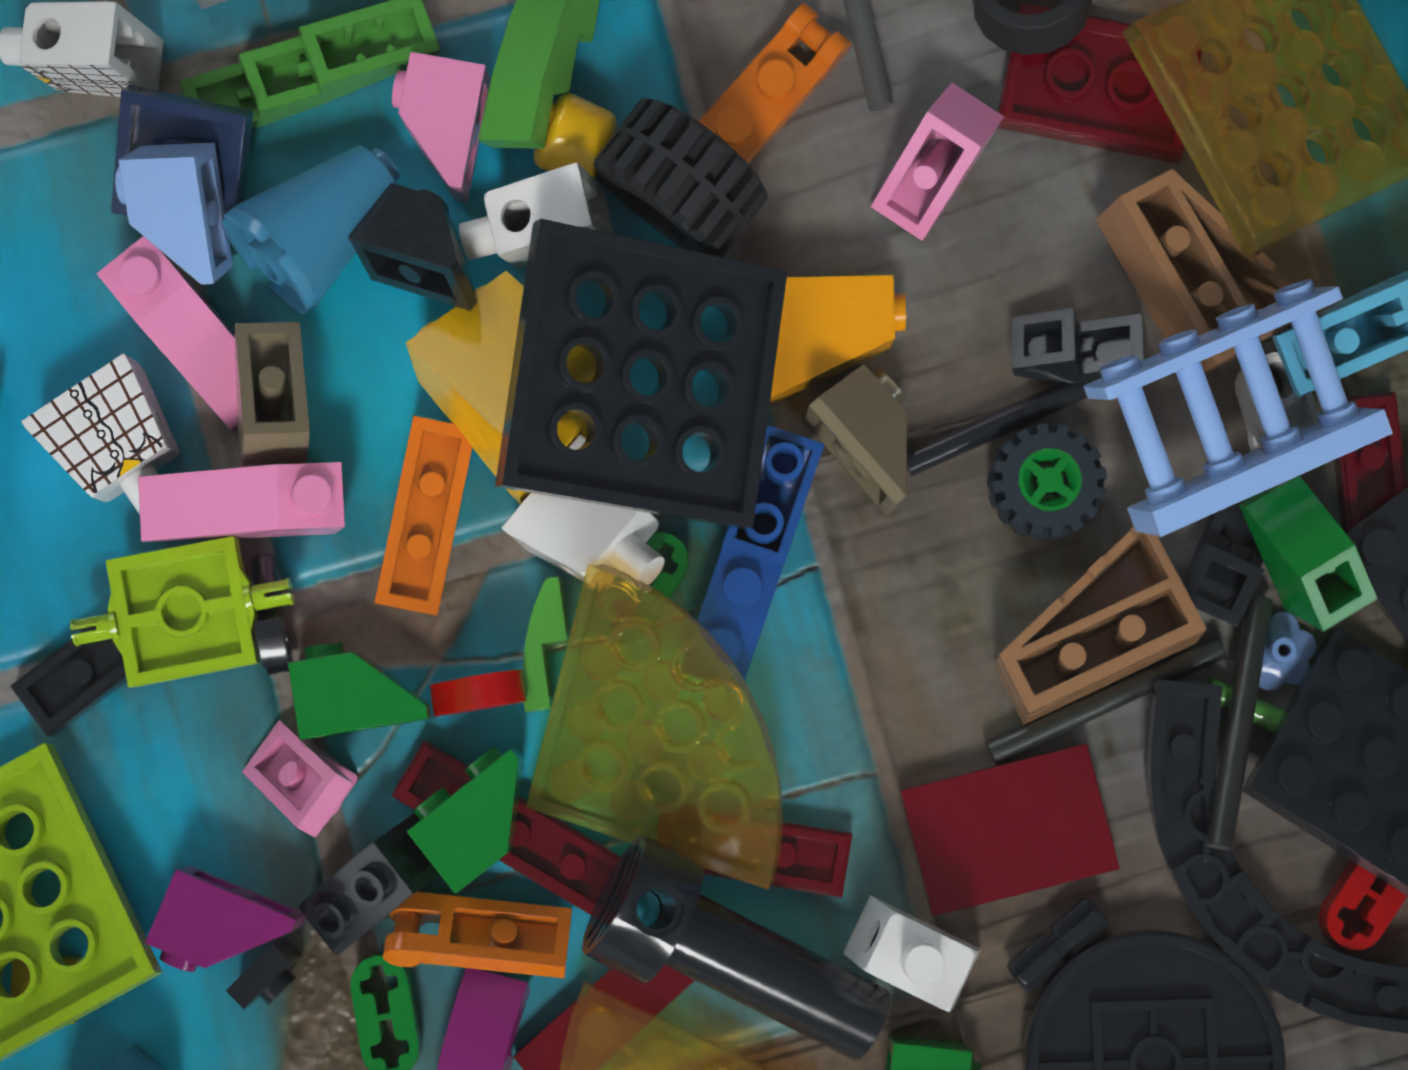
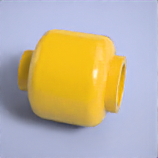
[533,93,617,179]

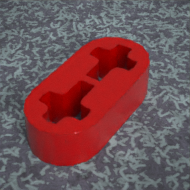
[430,669,527,717]
[1318,860,1407,950]

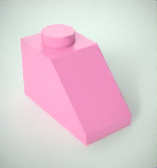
[392,52,491,203]
[870,82,1004,241]

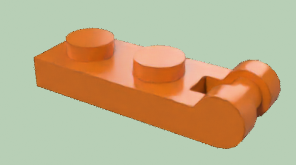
[699,2,852,164]
[383,892,572,978]

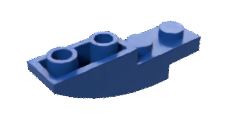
[680,425,825,692]

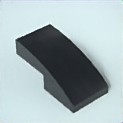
[1011,308,1147,383]
[1183,498,1265,627]

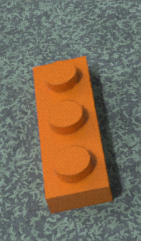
[374,415,472,616]

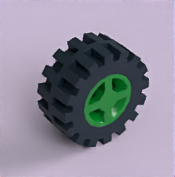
[987,423,1107,541]

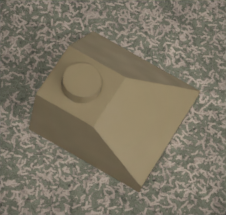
[803,364,907,517]

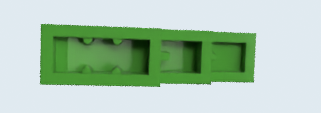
[179,0,440,130]
[478,0,600,149]

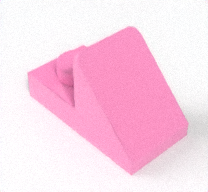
[242,720,358,838]

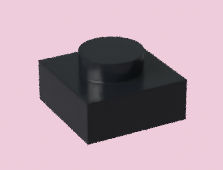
[226,938,303,1009]

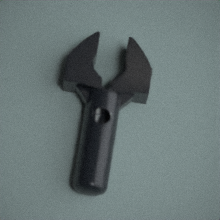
[251,554,294,675]

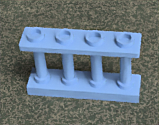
[1083,279,1393,537]

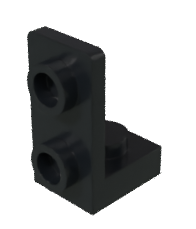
[299,813,440,955]

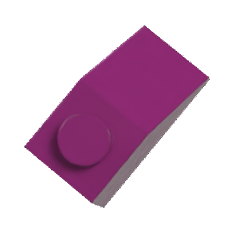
[145,866,306,972]

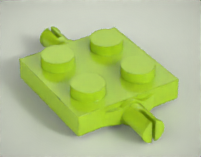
[70,536,295,688]

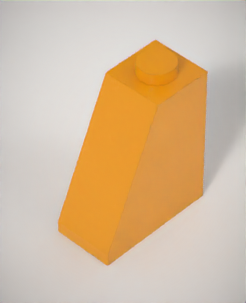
[770,275,906,406]

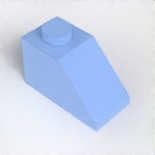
[115,143,233,284]

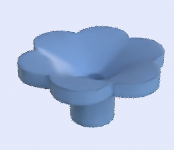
[1235,612,1316,691]

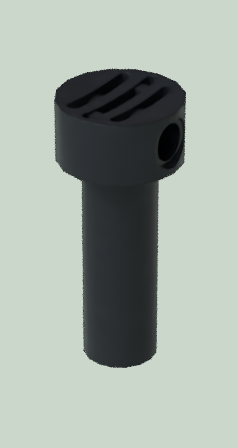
[582,834,890,1060]

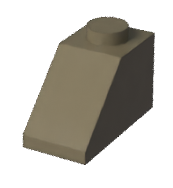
[235,322,310,467]

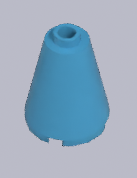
[221,145,400,315]

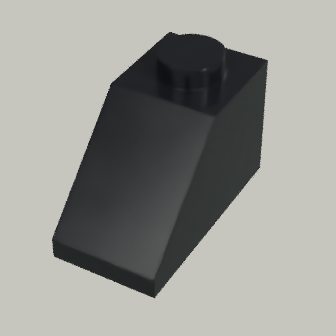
[348,183,478,311]

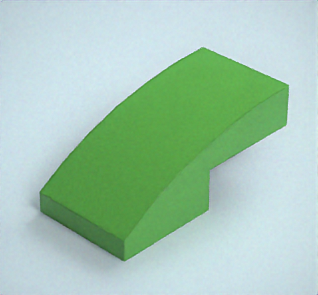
[523,576,571,713]

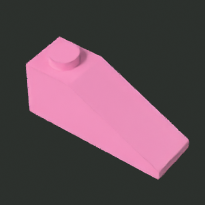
[96,236,238,431]
[138,462,345,542]

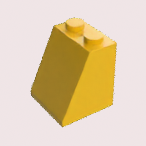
[406,271,597,505]

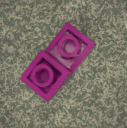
[437,968,530,1070]

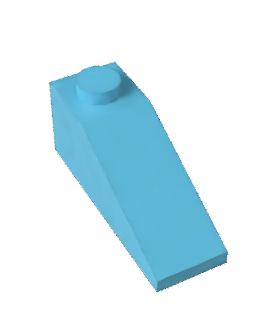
[1272,271,1408,396]

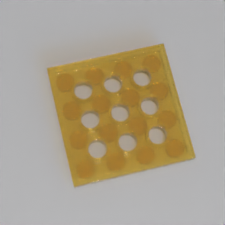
[1122,0,1408,257]

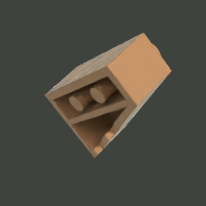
[1095,169,1292,374]
[995,526,1207,724]

